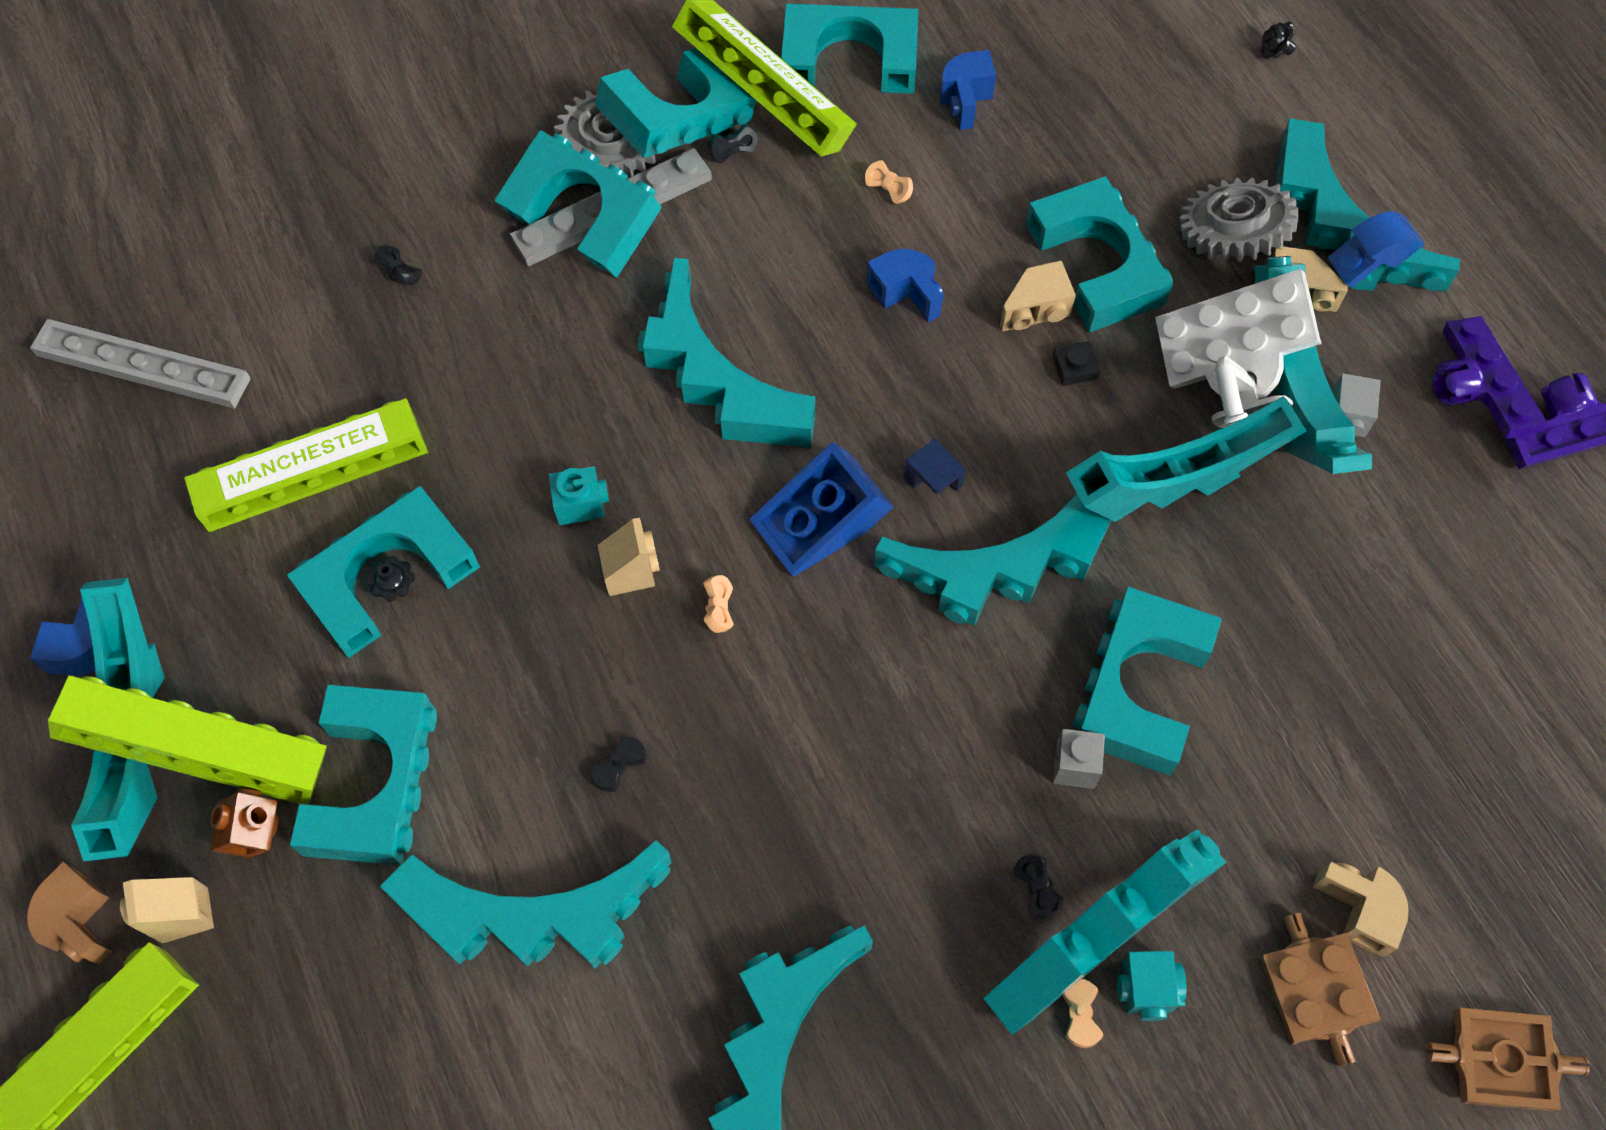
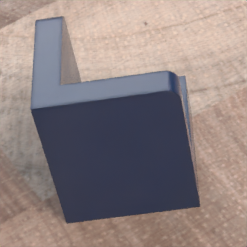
[904,439,966,494]

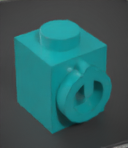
[548,466,609,525]
[1117,951,1187,1021]

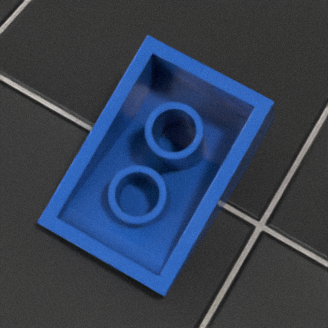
[749,442,894,577]

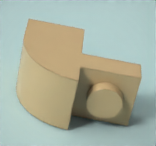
[1313,862,1408,958]

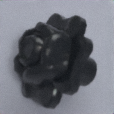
[1261,21,1296,59]
[366,556,415,602]

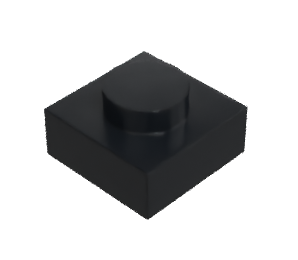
[1052,341,1100,386]

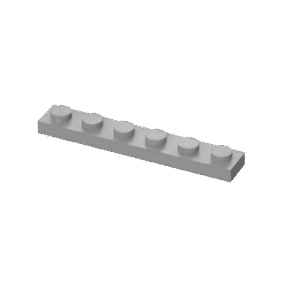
[510,148,712,267]
[30,319,251,409]

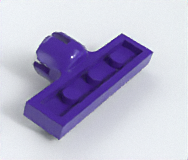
[1432,316,1547,439]
[1506,373,1606,470]

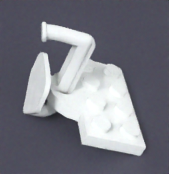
[1155,269,1321,428]

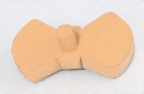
[865,160,913,204]
[703,575,734,633]
[1062,979,1103,1048]

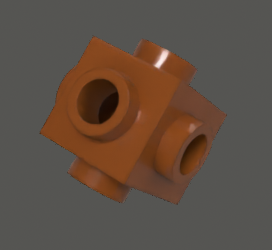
[210,789,278,858]

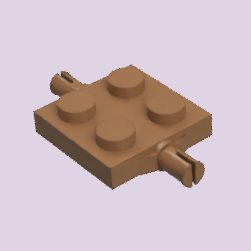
[1260,913,1381,1067]
[1426,1008,1590,1112]

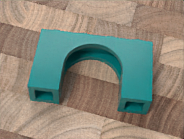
[781,3,918,94]
[595,48,756,158]
[494,130,662,278]
[1026,176,1173,333]
[287,486,480,658]
[1072,587,1222,776]
[290,685,437,865]

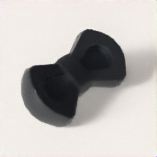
[708,124,758,163]
[374,245,422,285]
[591,737,647,792]
[1013,854,1063,918]

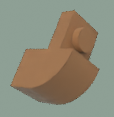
[27,862,112,965]

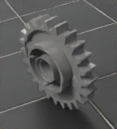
[554,91,661,177]
[1180,178,1298,262]

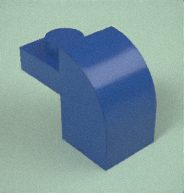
[940,50,996,130]
[1328,211,1425,287]
[866,249,944,322]
[30,598,95,676]

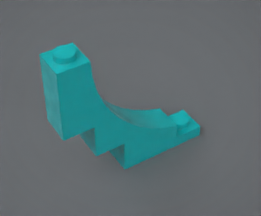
[1254,256,1372,474]

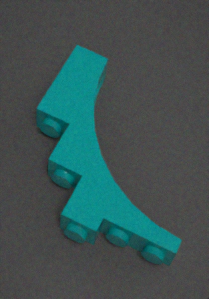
[1275,118,1460,292]
[638,258,815,448]
[1066,396,1307,522]
[874,493,1112,626]
[71,578,164,861]
[983,829,1226,1035]
[380,840,672,969]
[708,925,873,1130]

